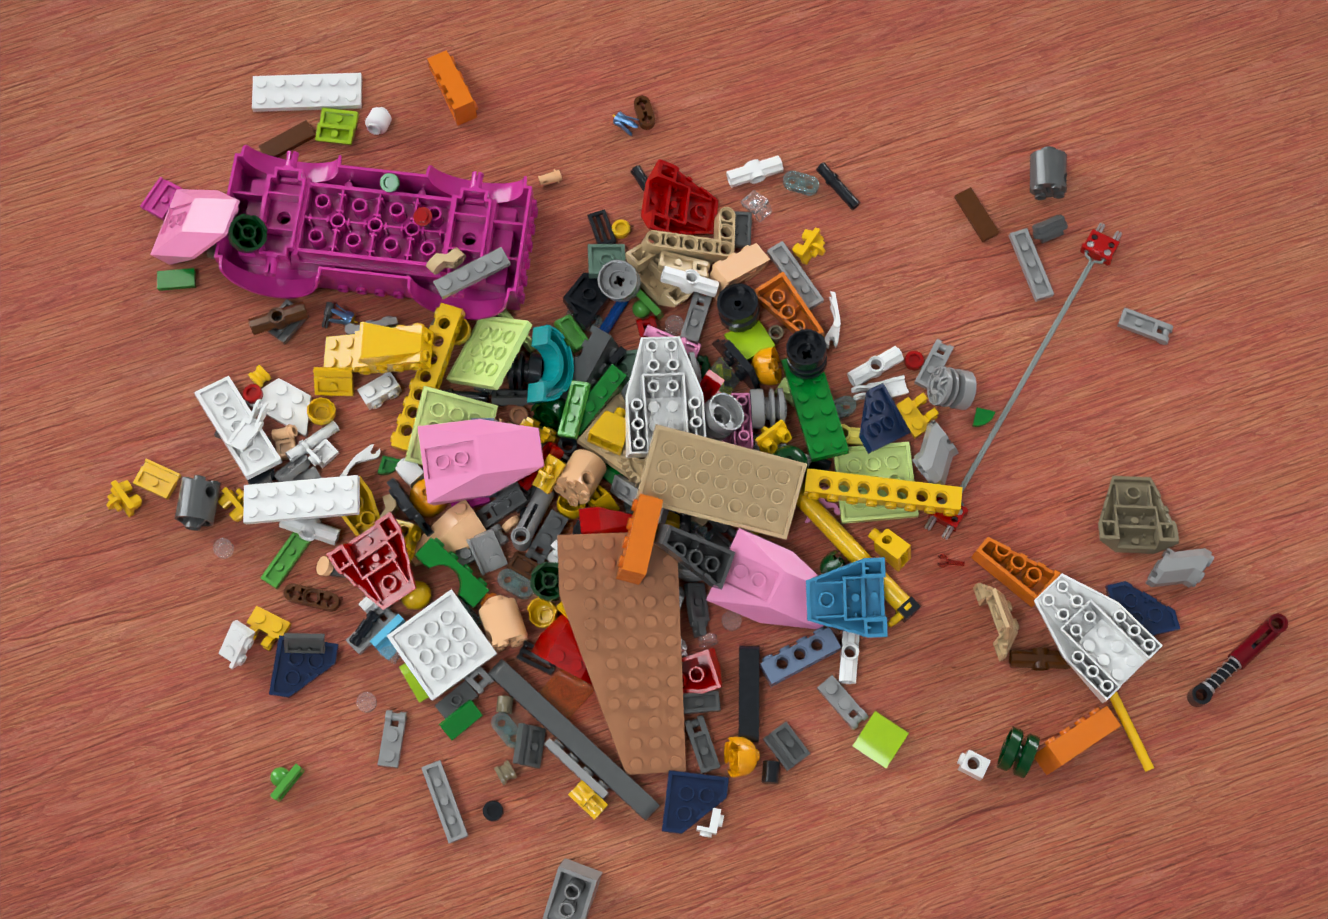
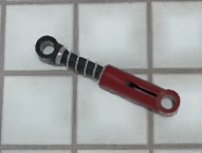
[1187,613,1288,707]

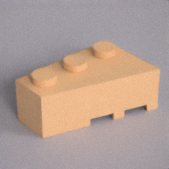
[709,243,770,301]

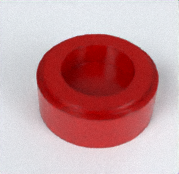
[904,351,924,371]
[243,384,263,404]

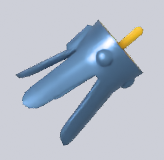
[612,111,639,136]
[328,304,358,326]

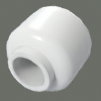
[365,107,392,135]

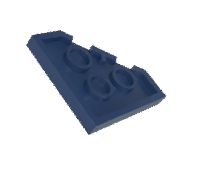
[859,383,911,454]
[1105,581,1180,636]
[269,635,339,698]
[662,770,729,834]

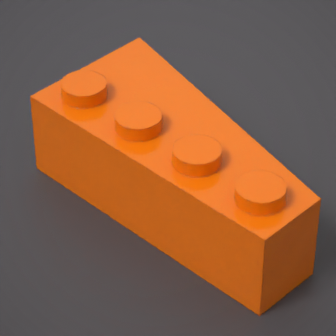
[427,50,478,126]
[754,272,825,338]
[616,493,663,585]
[971,537,1061,607]
[1035,706,1121,776]

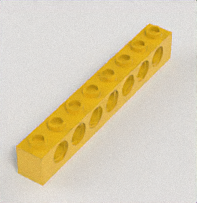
[390,303,465,452]
[803,468,963,517]

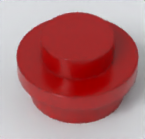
[413,207,433,226]

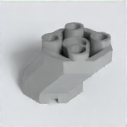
[912,420,959,485]
[1145,548,1214,588]

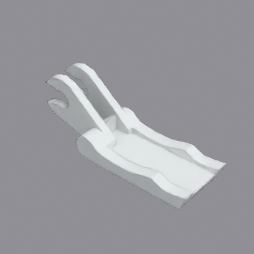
[825,291,841,349]
[851,375,909,401]
[226,399,270,452]
[340,444,380,477]

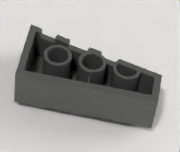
[560,325,619,402]
[653,523,735,590]

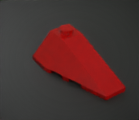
[682,648,722,694]

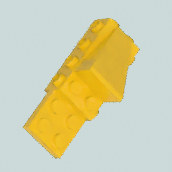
[324,322,433,375]

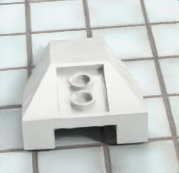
[625,336,706,458]
[1034,574,1163,704]

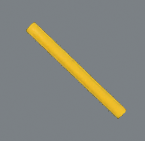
[1109,691,1154,772]

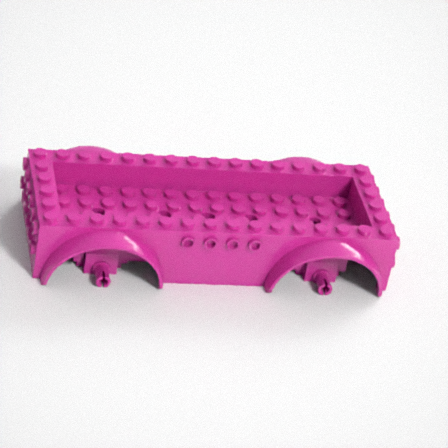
[214,145,538,320]

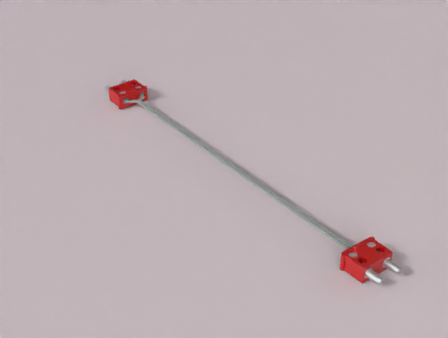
[925,223,1122,540]

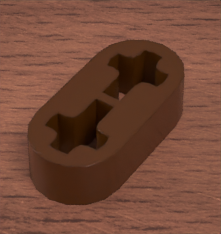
[634,95,655,130]

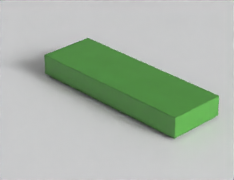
[557,380,591,439]
[260,532,311,589]

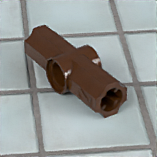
[248,301,308,335]
[1009,648,1071,671]

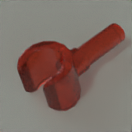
[937,554,965,568]

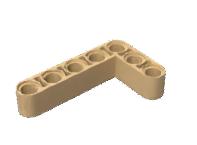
[641,207,735,262]

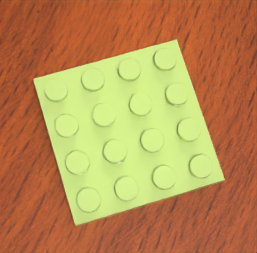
[446,317,532,390]
[405,386,498,465]
[833,442,919,524]

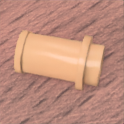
[538,169,562,187]
[272,424,298,441]

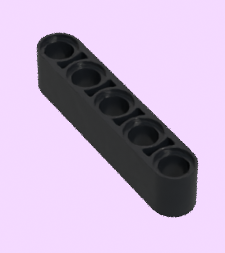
[738,645,759,742]

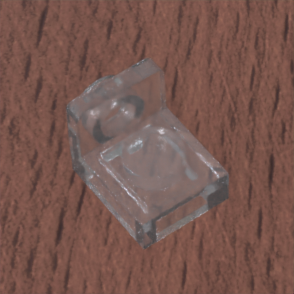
[741,190,772,222]

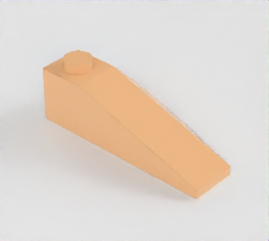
[412,500,487,566]

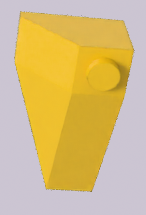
[341,476,380,537]

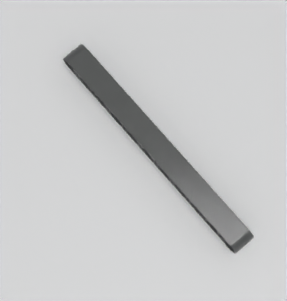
[488,659,660,821]

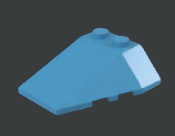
[806,557,888,638]

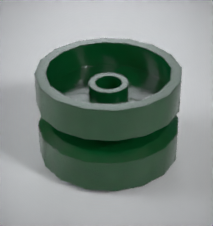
[997,726,1040,778]

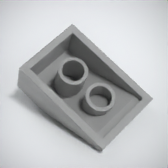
[543,858,603,919]

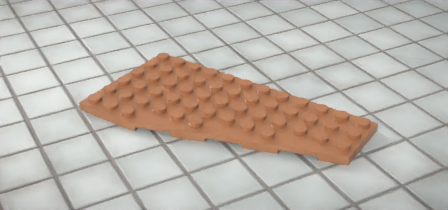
[557,533,686,775]

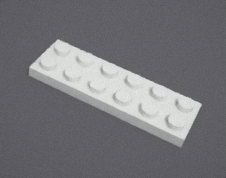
[252,73,362,112]
[194,376,282,480]
[243,475,360,525]

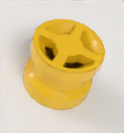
[248,365,272,388]

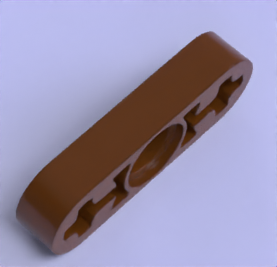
[284,584,340,612]

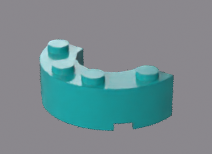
[527,325,574,403]

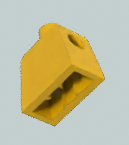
[587,407,626,456]
[868,528,911,572]

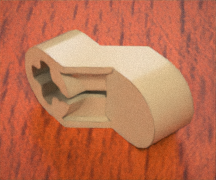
[426,247,466,275]
[380,494,399,518]

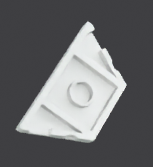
[244,378,312,438]

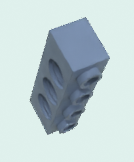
[759,627,841,687]

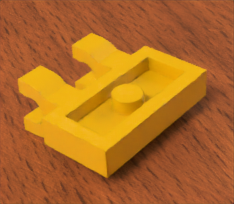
[896,392,939,439]
[520,417,560,444]
[246,606,291,651]

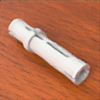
[285,421,340,463]

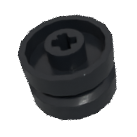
[717,284,760,332]

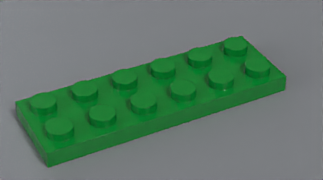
[781,359,849,462]

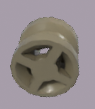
[494,760,517,785]

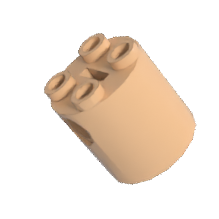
[554,449,606,506]
[478,595,528,653]

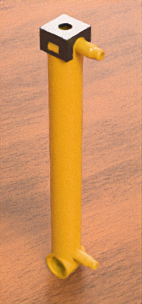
[796,481,921,627]

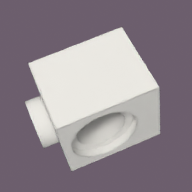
[395,458,424,488]
[957,750,991,781]

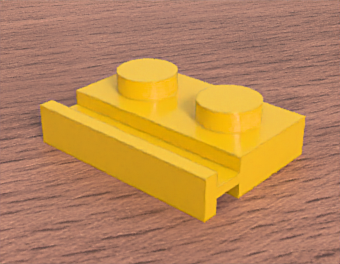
[313,367,354,396]
[133,459,181,500]

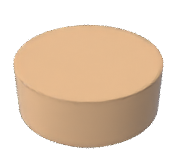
[502,515,520,533]
[316,556,334,577]

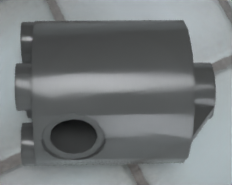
[1030,146,1067,200]
[174,475,221,531]

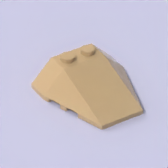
[625,235,713,308]
[973,583,1019,662]

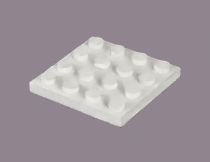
[387,589,497,701]

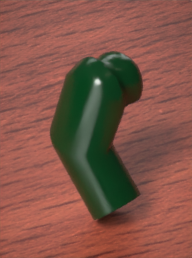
[697,355,711,380]

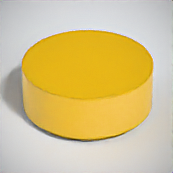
[612,219,630,239]

